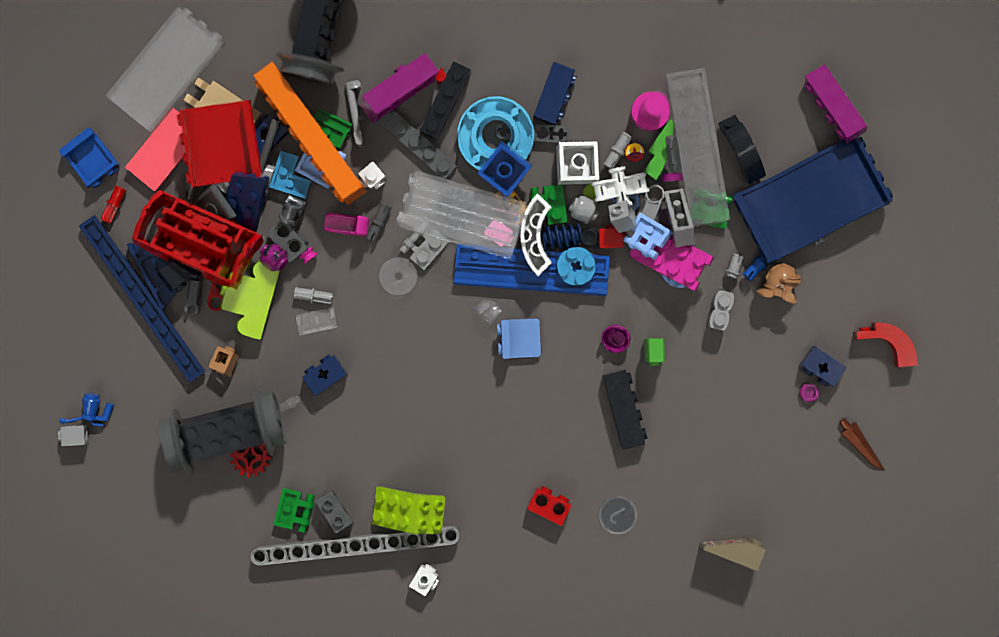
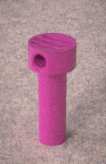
[630,92,670,132]

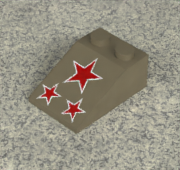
[699,537,766,571]

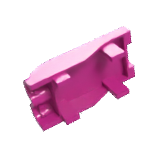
[630,235,714,292]

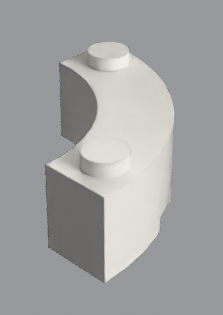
[521,194,552,276]

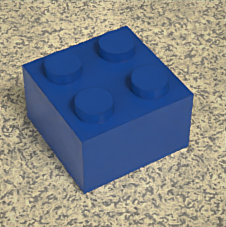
[477,141,533,197]

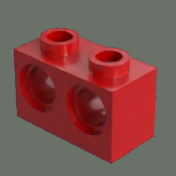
[527,486,572,526]

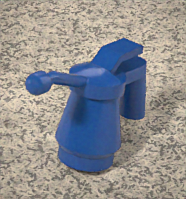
[59,393,114,426]

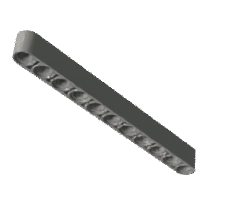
[251,526,460,566]

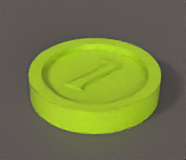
[583,184,602,201]

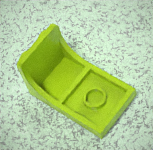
[372,486,445,534]

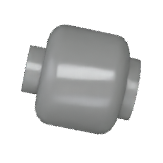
[569,196,599,224]

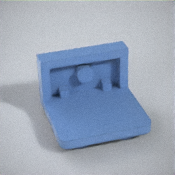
[497,319,541,359]

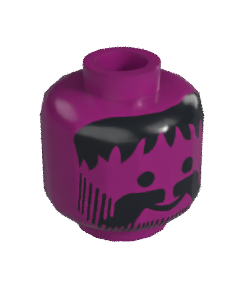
[260,243,289,272]

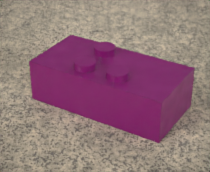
[360,53,439,123]

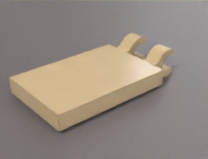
[183,77,262,124]

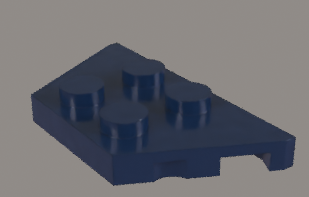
[226,172,270,232]
[127,243,177,310]

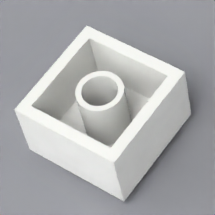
[556,142,599,185]

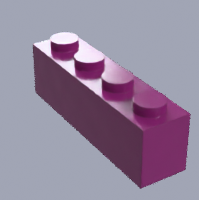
[804,64,867,143]

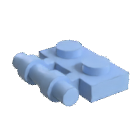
[624,213,672,260]

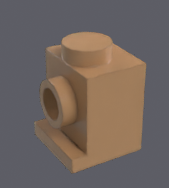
[208,346,239,378]

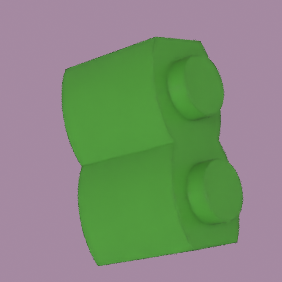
[644,338,666,366]

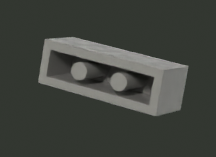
[664,188,695,247]

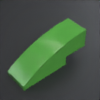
[642,119,673,181]

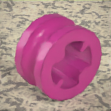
[299,247,318,265]

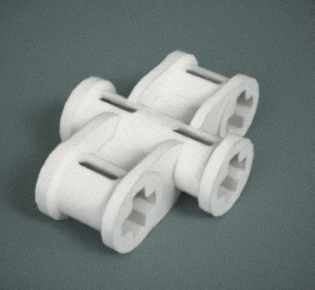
[591,167,650,205]

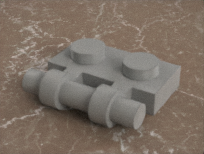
[400,220,449,270]

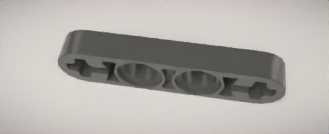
[495,122,570,143]

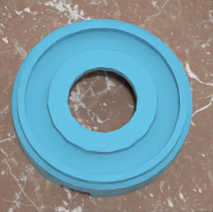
[457,96,535,170]

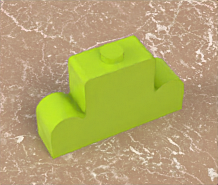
[220,260,279,340]

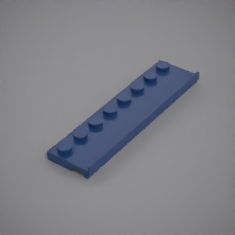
[454,244,610,296]

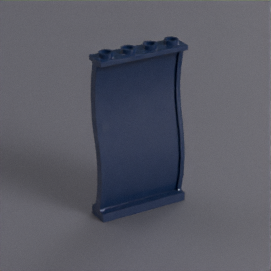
[732,137,893,266]

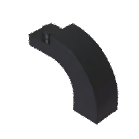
[718,115,766,184]

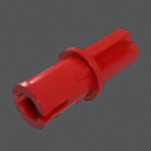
[101,185,127,224]

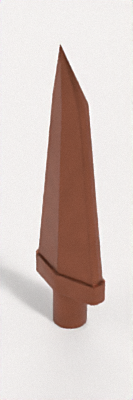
[839,418,884,470]

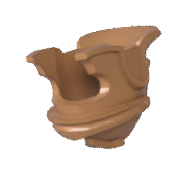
[756,263,802,303]

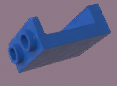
[58,127,120,188]

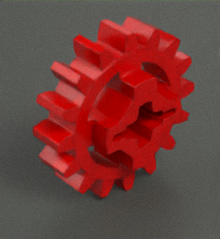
[229,444,272,477]

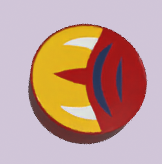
[625,143,644,163]

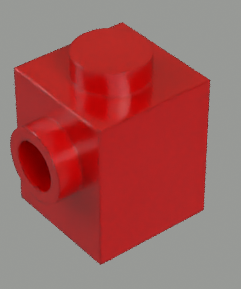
[598,225,626,249]

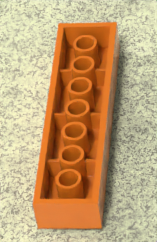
[254,62,367,205]

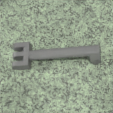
[345,80,364,148]

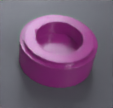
[662,173,682,182]
[799,383,819,402]

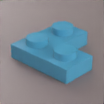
[269,150,312,199]

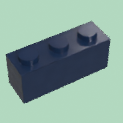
[533,62,577,125]

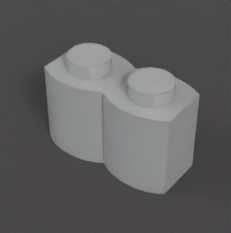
[707,290,734,331]

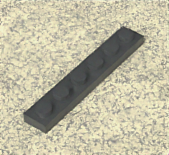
[358,101,457,180]

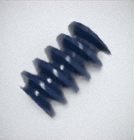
[542,223,582,250]

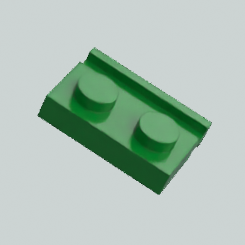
[313,108,353,150]

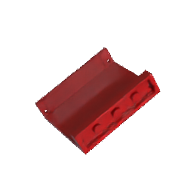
[177,100,263,188]

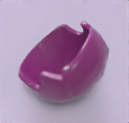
[601,324,631,353]

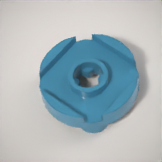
[557,247,596,286]

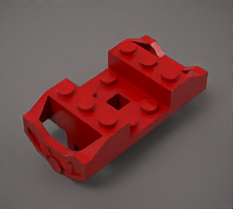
[132,190,264,290]

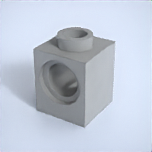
[609,200,637,233]
[58,425,88,446]

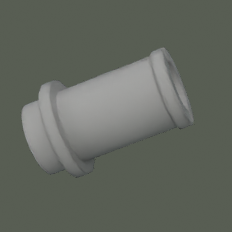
[725,254,744,279]

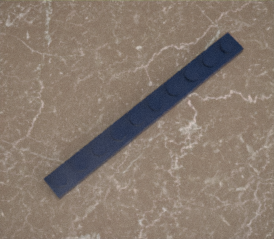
[79,215,206,383]

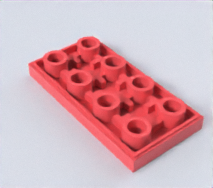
[125,108,186,192]

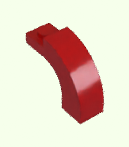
[854,323,917,367]

